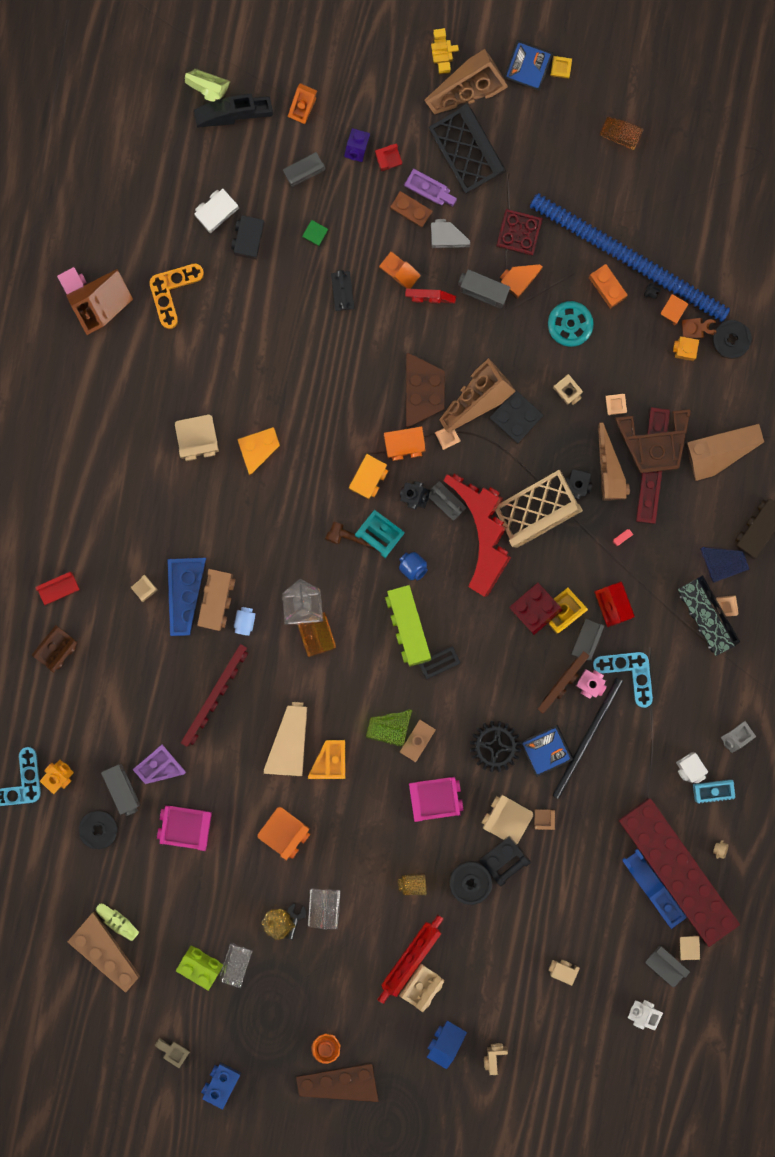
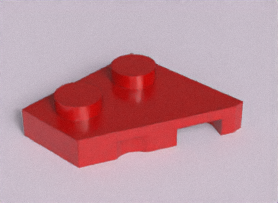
[405,289,456,304]

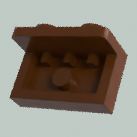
[32,625,77,673]

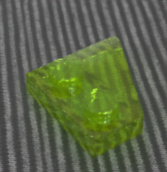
[366,710,412,747]

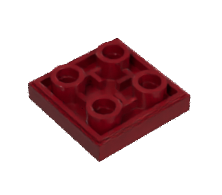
[496,209,543,256]

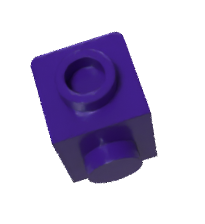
[344,128,370,162]

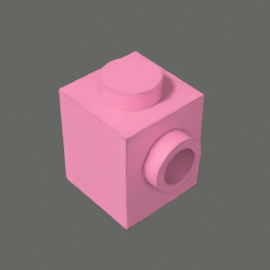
[57,267,87,294]

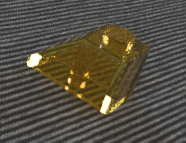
[398,873,427,895]

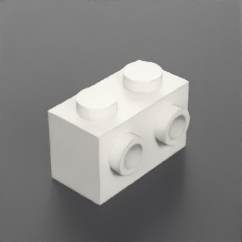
[194,189,239,234]
[676,752,708,784]

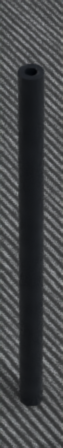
[552,678,623,799]

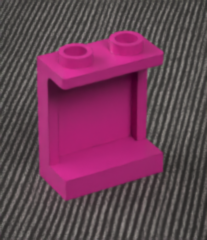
[409,777,463,822]
[157,805,212,851]

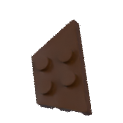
[406,353,445,427]
[537,651,589,714]

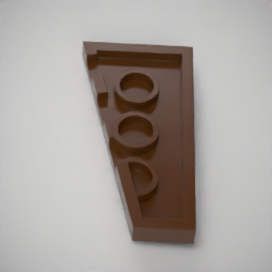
[296,1063,379,1102]

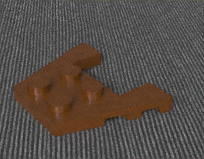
[615,409,691,473]

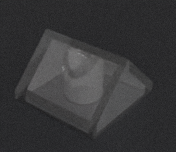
[283,579,323,624]

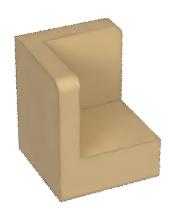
[131,575,158,602]
[679,935,700,960]

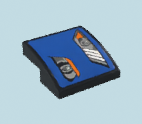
[504,40,553,91]
[521,725,574,777]

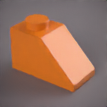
[500,264,543,299]

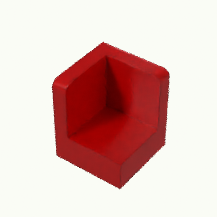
[375,143,402,172]

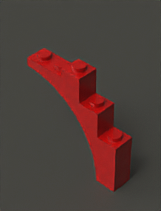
[443,473,511,597]

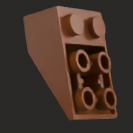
[66,269,133,335]

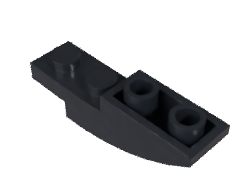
[194,93,273,128]

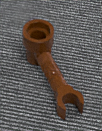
[325,522,375,550]

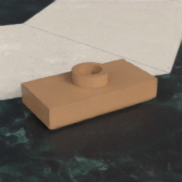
[400,720,436,762]

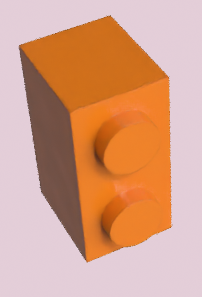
[589,264,628,309]

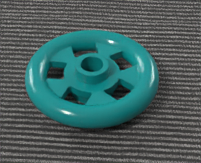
[548,301,594,347]

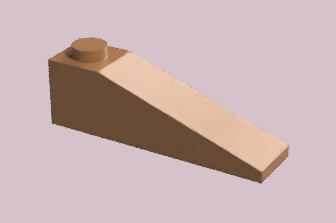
[439,358,515,433]
[598,423,630,501]

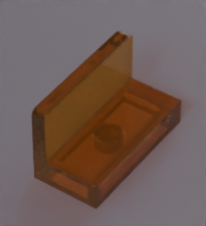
[297,612,336,657]

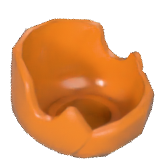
[311,1034,341,1064]

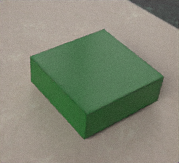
[302,220,328,246]

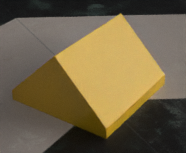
[548,587,588,634]

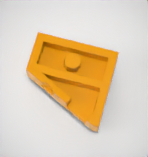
[237,427,280,475]
[308,740,345,779]

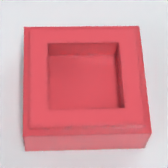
[612,529,633,547]

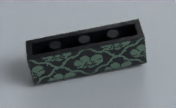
[678,575,740,656]

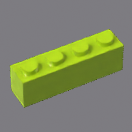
[385,585,431,667]

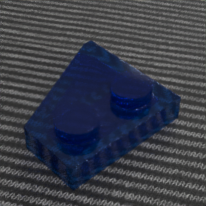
[700,547,749,583]

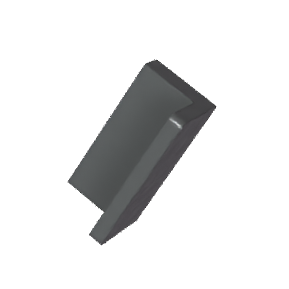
[283,152,325,187]
[571,619,605,661]
[645,945,690,987]

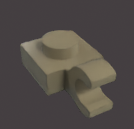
[155,1038,190,1068]

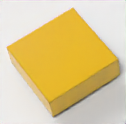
[550,56,572,79]

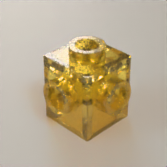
[261,909,295,940]

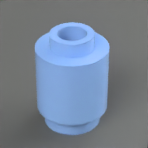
[234,607,256,636]

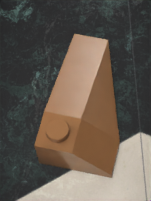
[425,49,508,114]
[685,424,764,481]

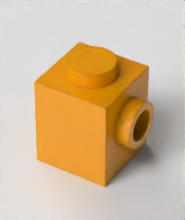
[673,336,699,361]

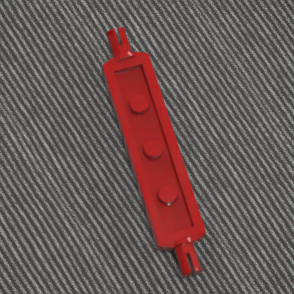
[377,914,444,1004]

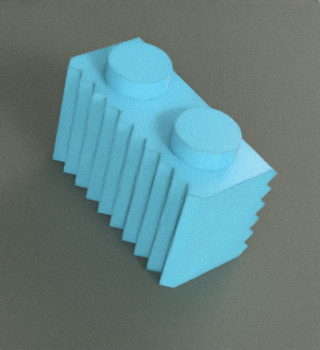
[693,780,735,804]

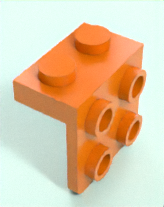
[258,807,310,861]

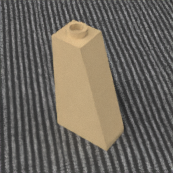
[264,702,307,776]

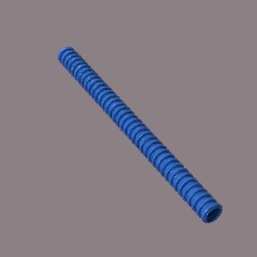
[530,193,730,322]

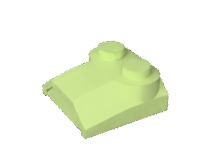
[185,69,230,102]

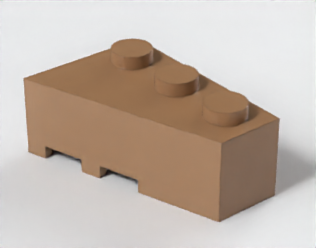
[197,569,236,631]

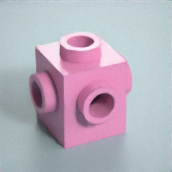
[575,669,607,699]

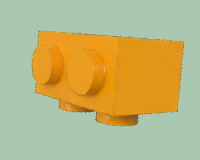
[349,454,389,499]

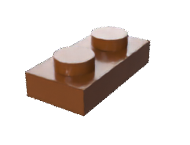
[390,191,433,228]

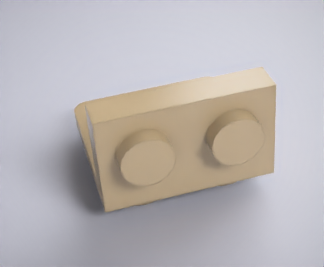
[175,415,219,461]
[482,794,533,844]

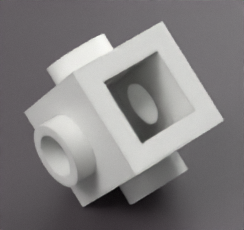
[628,1000,663,1030]

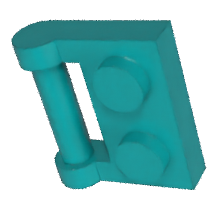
[355,510,405,558]

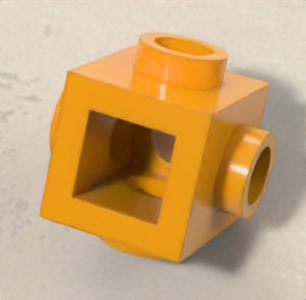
[40,760,74,794]

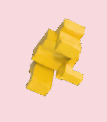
[431,28,459,75]

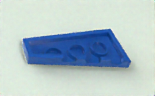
[168,558,206,636]

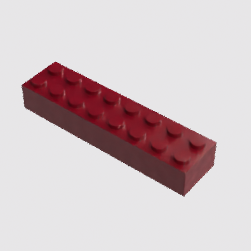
[618,798,740,947]

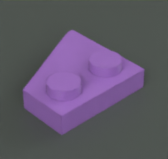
[133,744,186,784]

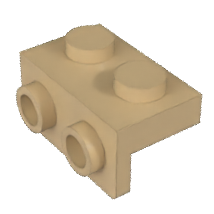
[399,964,444,1012]
[484,1043,508,1075]

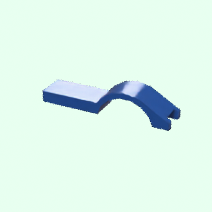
[622,849,687,929]

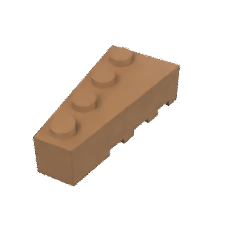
[68,911,140,993]

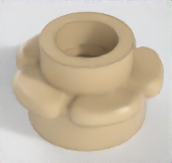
[713,840,728,859]

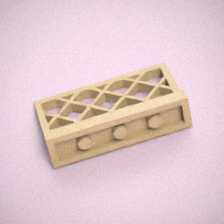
[495,470,583,548]

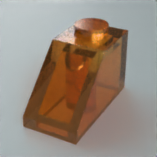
[599,117,644,150]

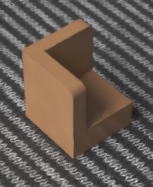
[534,809,555,830]

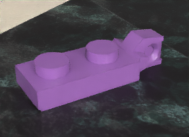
[404,169,457,207]

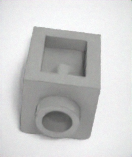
[721,721,756,753]

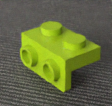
[176,946,224,991]

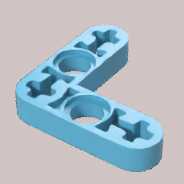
[593,652,653,708]
[0,747,41,806]

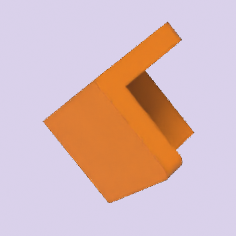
[661,294,688,325]

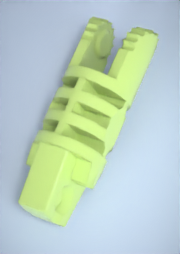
[96,903,139,941]

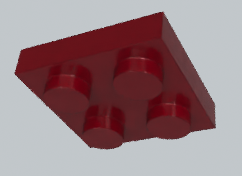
[509,583,563,635]

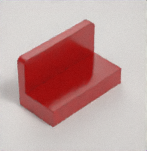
[35,572,80,605]
[594,582,635,627]

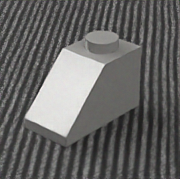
[431,219,470,248]

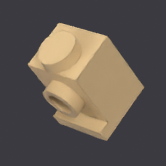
[553,374,583,405]
[548,960,580,986]

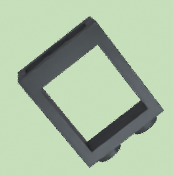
[458,269,510,309]
[101,764,141,816]

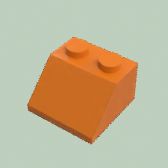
[384,426,426,461]

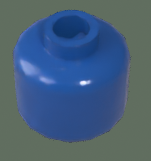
[399,552,428,580]

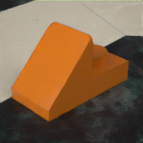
[288,83,317,124]
[379,252,421,289]

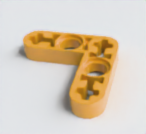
[150,264,204,329]

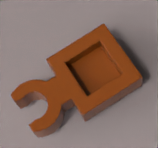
[682,318,717,339]

